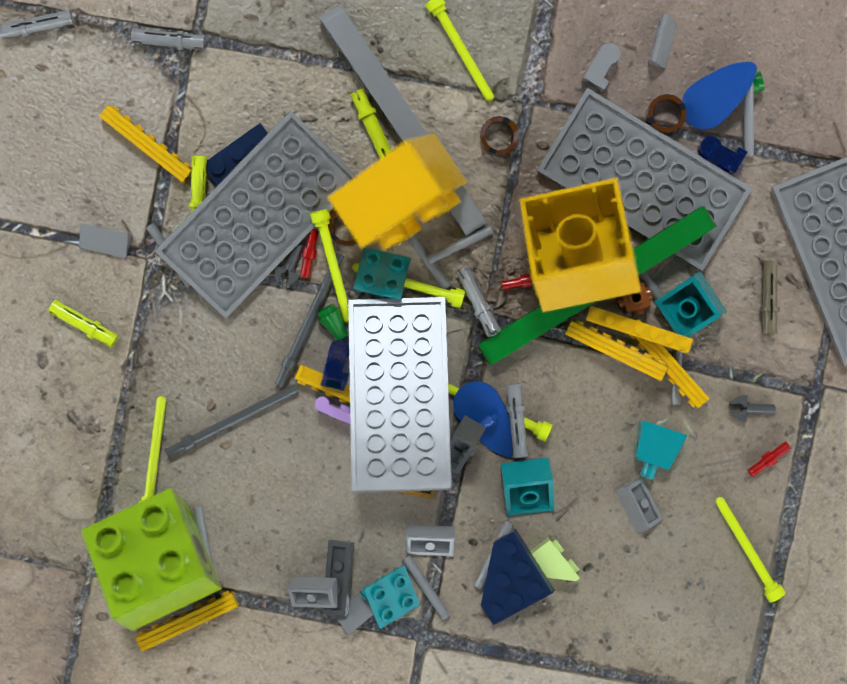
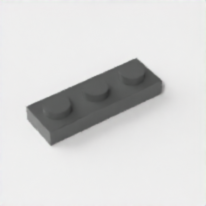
[322,540,354,616]

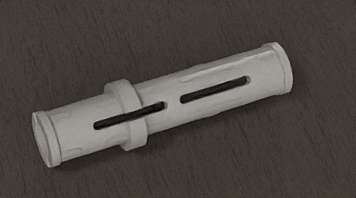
[0,9,74,40]
[131,28,206,51]
[457,267,501,337]
[506,383,528,458]

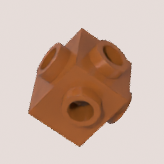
[616,283,653,316]

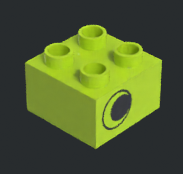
[81,488,222,631]

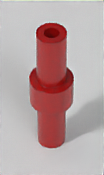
[300,230,319,278]
[501,273,534,291]
[747,441,792,477]

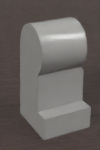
[581,43,620,93]

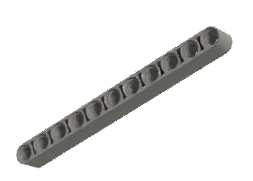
[319,4,486,236]

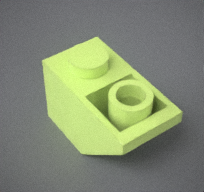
[530,537,580,581]

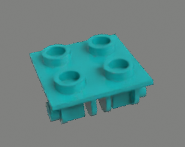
[353,247,411,300]
[360,565,420,629]

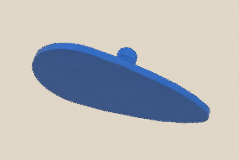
[682,62,757,129]
[453,381,513,457]

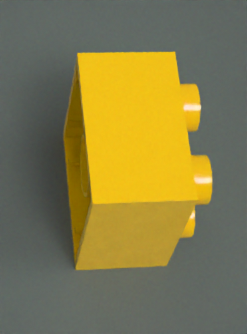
[327,133,467,251]
[519,178,641,312]

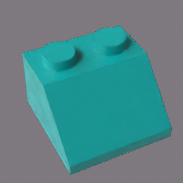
[654,272,727,337]
[501,457,554,517]

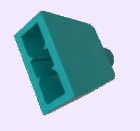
[634,419,687,480]

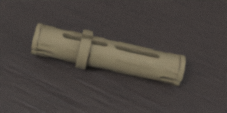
[760,261,780,334]

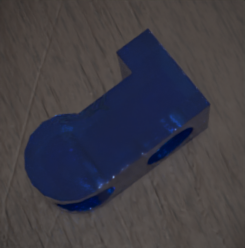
[697,136,747,175]
[320,340,349,391]

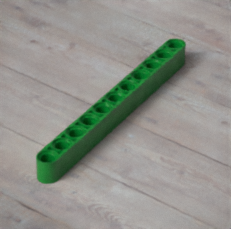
[478,205,717,365]

